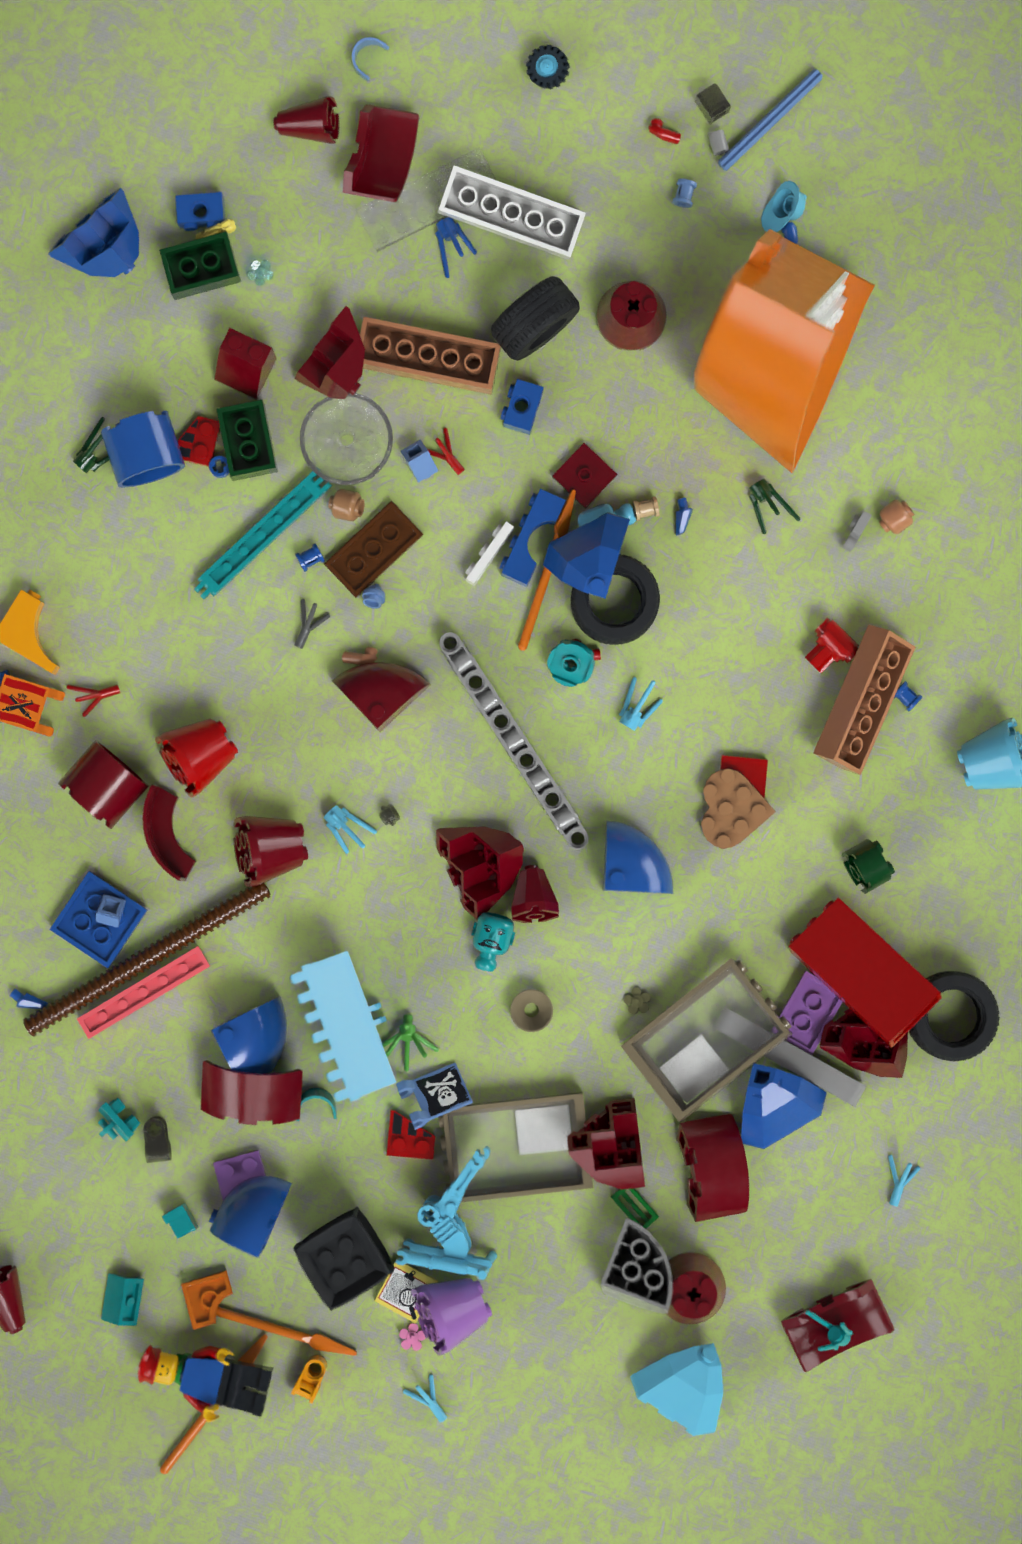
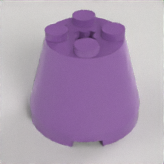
[411,1278,492,1356]

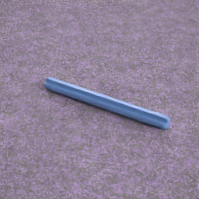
[718,69,823,171]

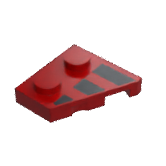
[177,416,220,467]
[386,1110,436,1160]

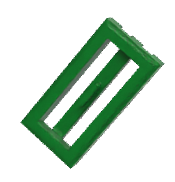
[610,1189,659,1229]

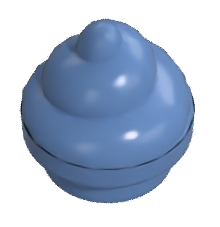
[362,584,385,609]

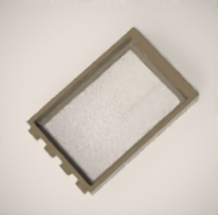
[621,958,792,1121]
[438,1092,593,1202]

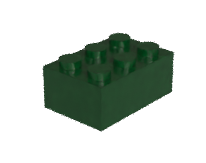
[159,231,241,300]
[217,400,278,481]

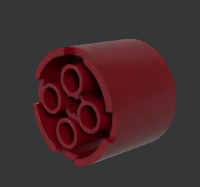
[58,740,149,829]

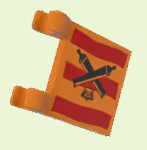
[0,674,65,737]

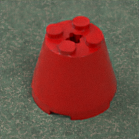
[155,718,238,798]

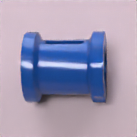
[295,543,325,572]
[894,681,922,712]

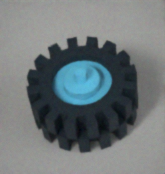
[526,45,570,89]

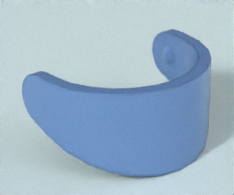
[352,37,389,81]

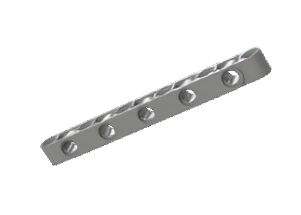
[440,632,588,850]

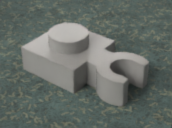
[842,511,872,552]

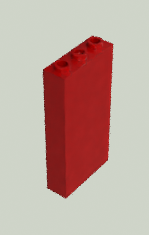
[788,897,942,1048]

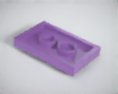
[770,971,842,1055]
[213,1150,266,1201]

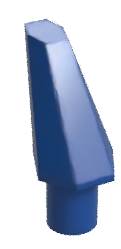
[676,498,693,536]
[10,989,48,1010]

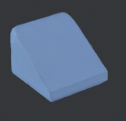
[96,894,126,927]

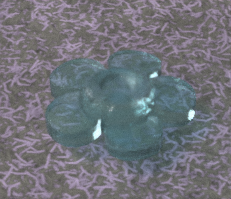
[247,260,273,286]

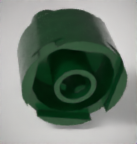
[842,839,895,894]

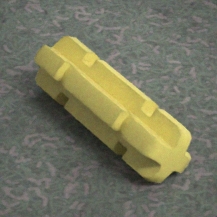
[195,219,236,239]

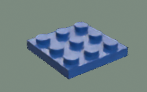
[49,871,148,968]

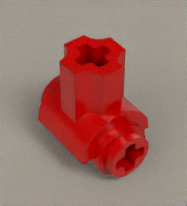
[805,618,859,673]

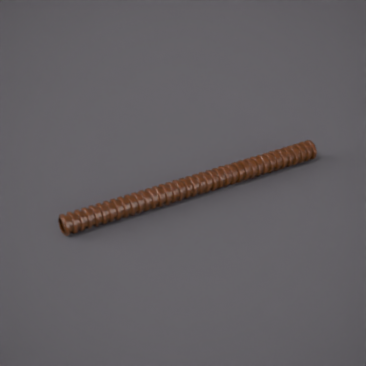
[23,883,271,1037]

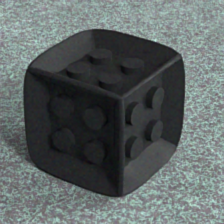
[293,1207,395,1311]

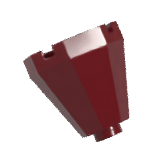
[511,865,559,923]

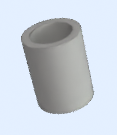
[708,130,729,156]

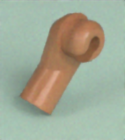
[342,647,378,665]

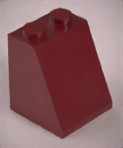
[215,328,277,400]

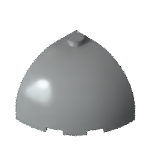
[600,1218,673,1314]

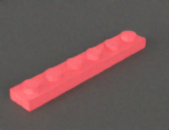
[77,946,210,1039]

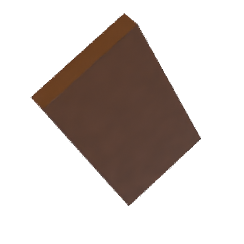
[324,501,423,598]

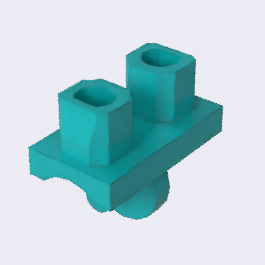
[98,1098,140,1142]

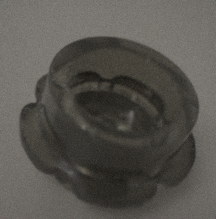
[379,804,400,826]

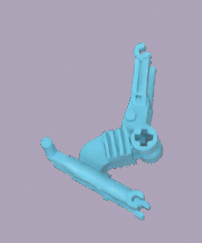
[396,1146,497,1280]

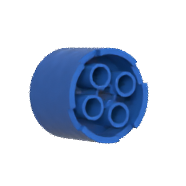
[101,411,185,488]

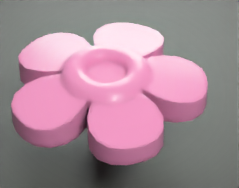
[399,1323,426,1351]

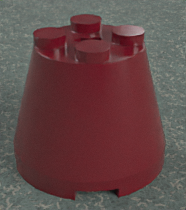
[597,281,666,350]
[233,816,308,887]
[664,1252,726,1324]

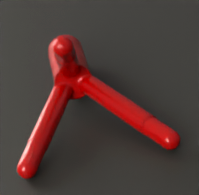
[427,428,465,475]
[67,684,120,717]

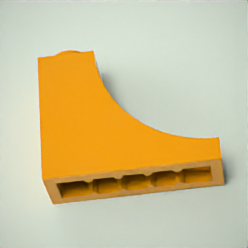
[0,589,60,675]

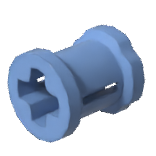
[672,179,697,208]

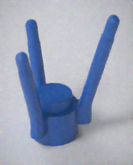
[435,217,477,278]

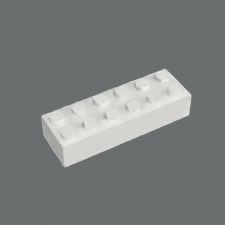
[437,165,586,260]

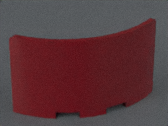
[342,104,419,202]
[142,784,197,882]
[201,1060,303,1125]
[676,1114,749,1222]
[781,1279,894,1372]

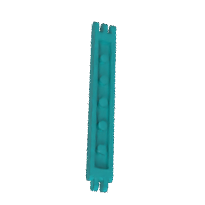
[194,469,332,600]

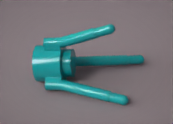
[805,1310,853,1351]

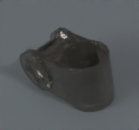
[143,1116,172,1163]

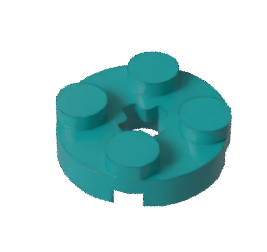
[547,639,595,687]

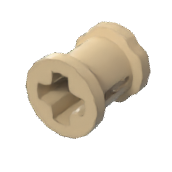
[632,496,660,521]

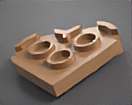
[701,769,776,849]

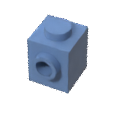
[401,439,438,483]

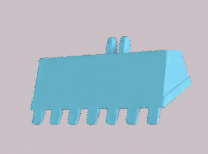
[290,951,396,1102]

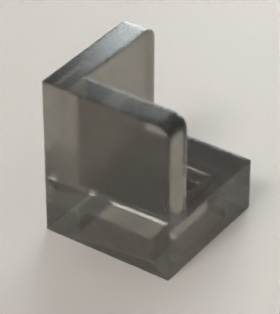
[695,84,731,124]

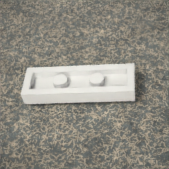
[465,521,514,586]

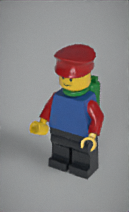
[138,1345,274,1422]

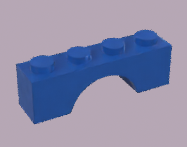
[499,489,566,587]

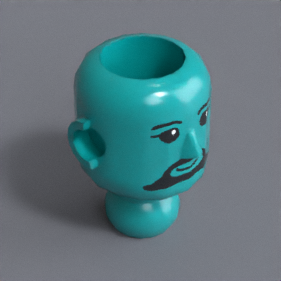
[471,912,515,972]

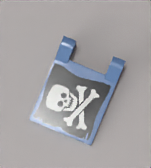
[396,1063,473,1130]

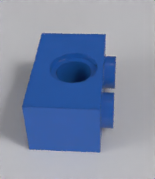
[175,192,226,231]
[500,379,544,435]

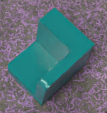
[162,1203,198,1238]

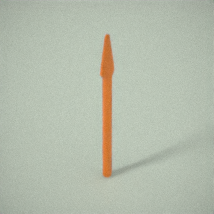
[518,489,576,651]
[216,1307,357,1356]
[160,1334,268,1474]

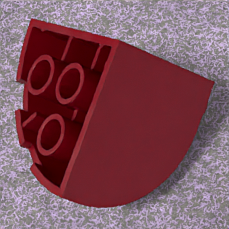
[332,662,431,732]

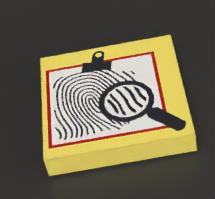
[374,1259,438,1323]

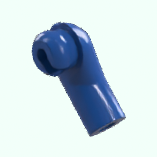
[781,222,798,244]

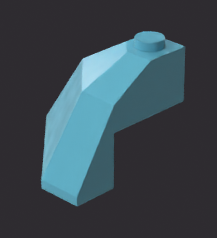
[630,1343,723,1436]

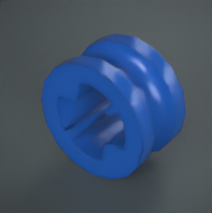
[209,456,229,478]

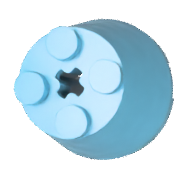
[957,718,1022,790]

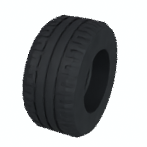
[491,276,580,361]

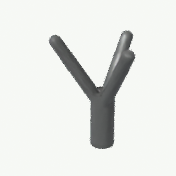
[294,599,330,649]

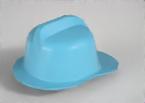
[761,181,807,232]

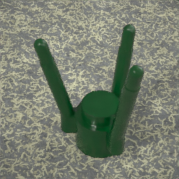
[73,417,109,473]
[749,479,800,534]

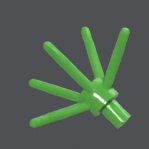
[382,1014,439,1072]

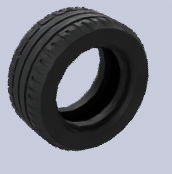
[571,554,660,645]
[909,971,1000,1061]

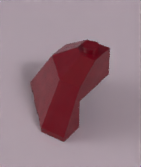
[295,306,365,400]
[436,826,524,920]
[819,1008,908,1078]
[567,1098,645,1190]

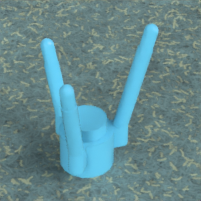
[619,677,663,731]
[324,805,377,854]

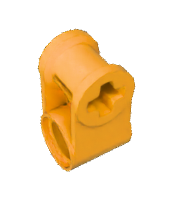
[291,1355,327,1404]

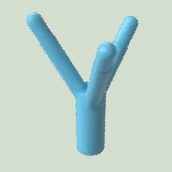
[888,1155,920,1207]
[403,1375,447,1423]

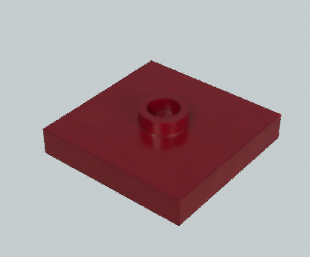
[552,443,618,509]

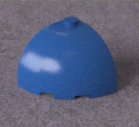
[603,821,673,894]
[211,997,287,1074]
[209,1176,292,1258]

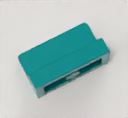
[101,1273,144,1326]

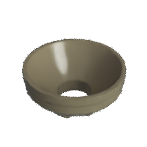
[510,989,553,1032]

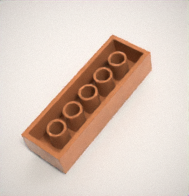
[360,317,501,395]
[813,625,916,775]

